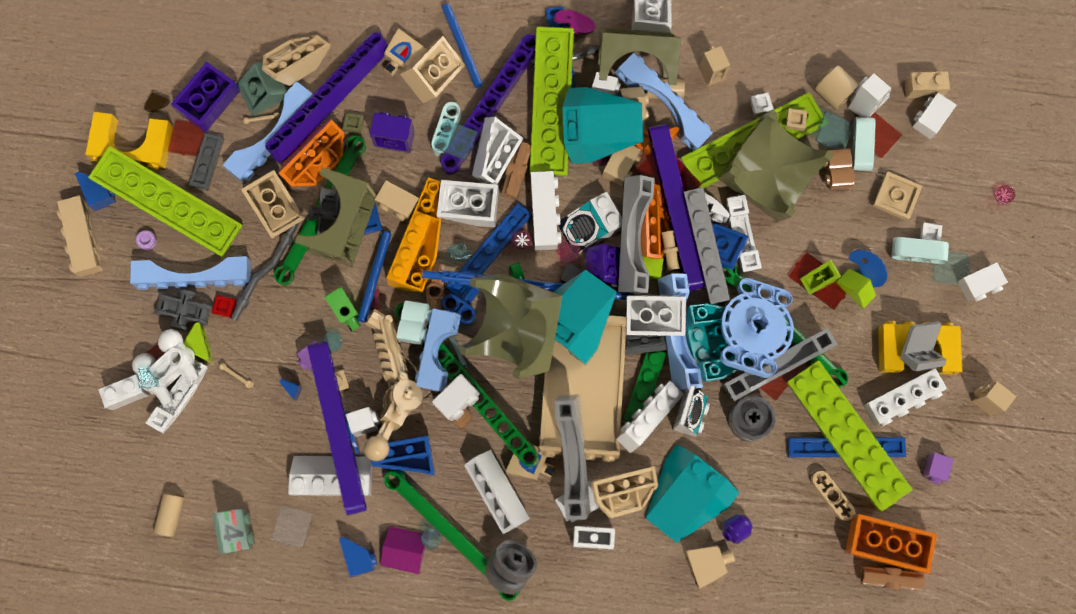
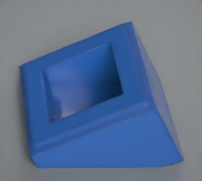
[279,379,302,401]

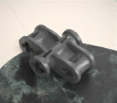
[308,186,340,235]
[153,289,213,331]

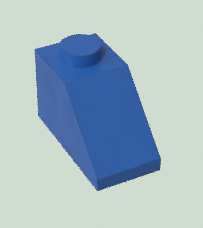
[75,172,116,211]
[339,537,377,577]

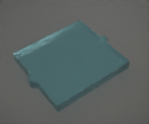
[815,112,854,150]
[435,120,478,160]
[932,252,970,284]
[449,335,468,368]

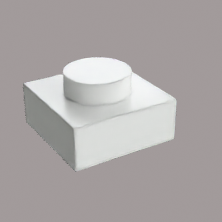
[749,93,774,116]
[920,223,942,241]

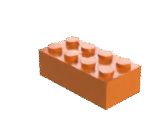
[845,514,937,574]

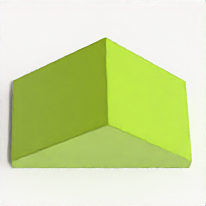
[800,260,841,295]
[836,269,876,309]
[183,322,213,363]

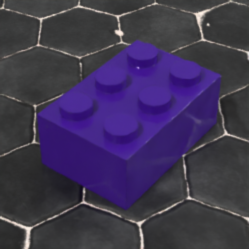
[171,61,241,133]

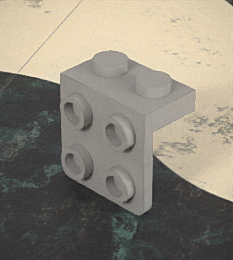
[900,322,947,371]

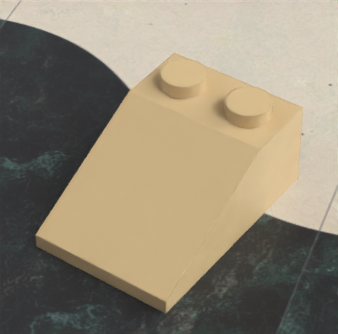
[400,36,465,103]
[241,170,305,239]

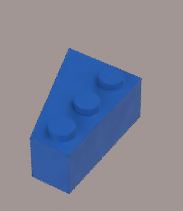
[371,434,435,475]

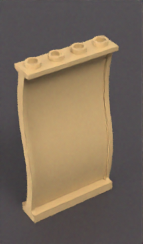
[539,316,627,462]

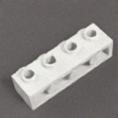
[531,171,561,250]
[863,368,947,427]
[616,381,684,453]
[464,450,530,534]

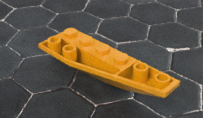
[386,177,442,292]

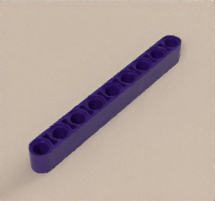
[265,32,388,162]
[441,34,536,175]
[648,124,706,291]
[307,341,367,516]

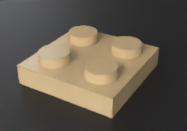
[873,171,922,221]

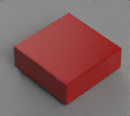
[211,295,237,318]

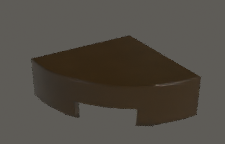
[144,93,170,112]

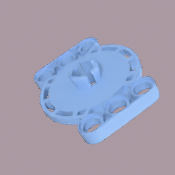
[720,278,794,378]

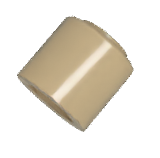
[815,65,859,110]

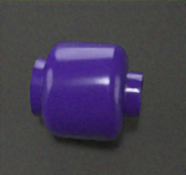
[722,514,753,544]

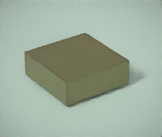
[342,112,365,134]

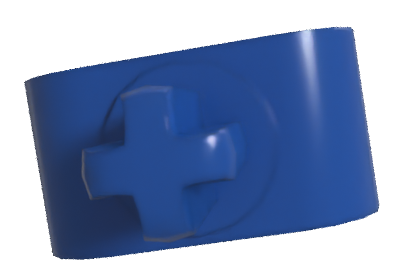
[442,286,479,326]

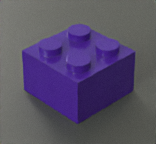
[370,112,415,153]

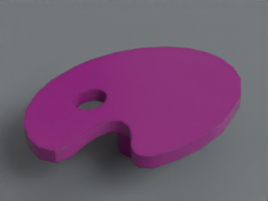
[554,10,596,34]

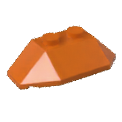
[278,119,345,187]
[641,184,671,259]

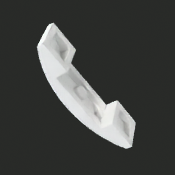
[726,195,762,272]
[146,359,208,433]

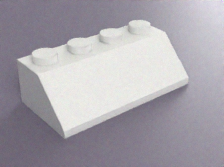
[288,456,372,496]

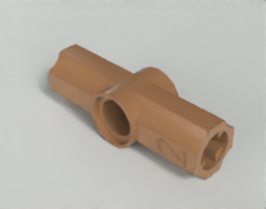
[501,142,531,200]
[426,263,445,310]
[860,566,925,591]

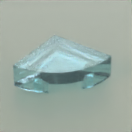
[447,242,473,261]
[138,368,160,388]

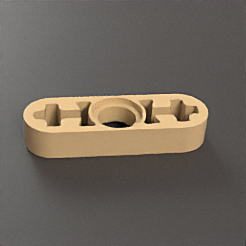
[810,471,855,521]

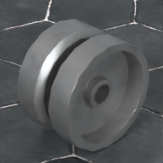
[728,396,776,442]
[485,540,537,594]

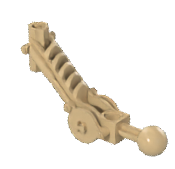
[364,309,423,461]

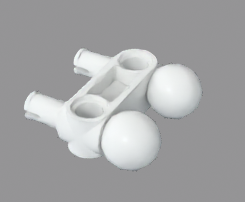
[132,329,201,408]

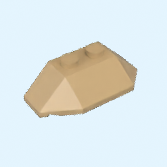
[262,35,330,86]
[591,466,658,518]

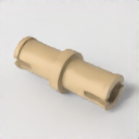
[661,231,680,270]

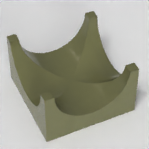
[597,28,681,85]
[718,110,834,222]
[295,167,377,267]
[460,273,562,379]

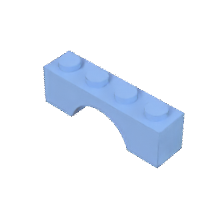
[415,309,461,392]

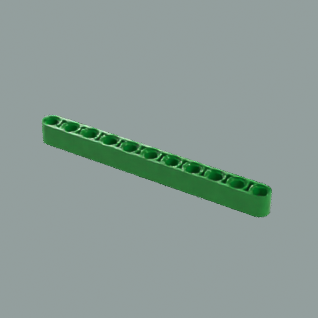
[395,303,539,468]

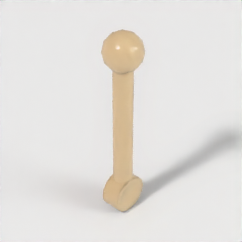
[243,113,281,124]
[219,363,254,389]

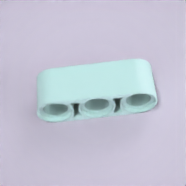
[431,102,461,158]
[852,117,875,171]
[891,237,949,264]

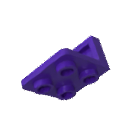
[586,244,621,285]

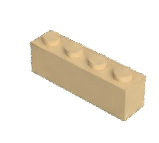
[57,195,102,277]

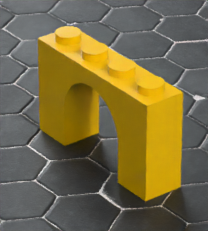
[85,112,173,171]
[878,321,962,375]

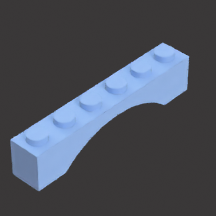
[614,53,712,152]
[223,81,313,184]
[130,256,251,290]
[658,274,703,392]

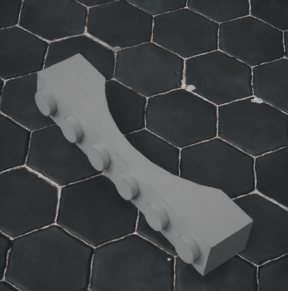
[618,175,655,294]
[684,187,731,304]
[723,328,838,402]
[554,395,591,520]

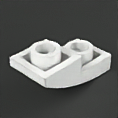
[705,193,730,223]

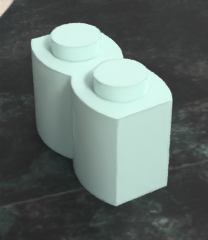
[397,300,432,345]

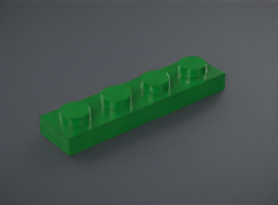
[623,351,667,423]

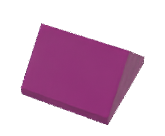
[380,526,429,574]

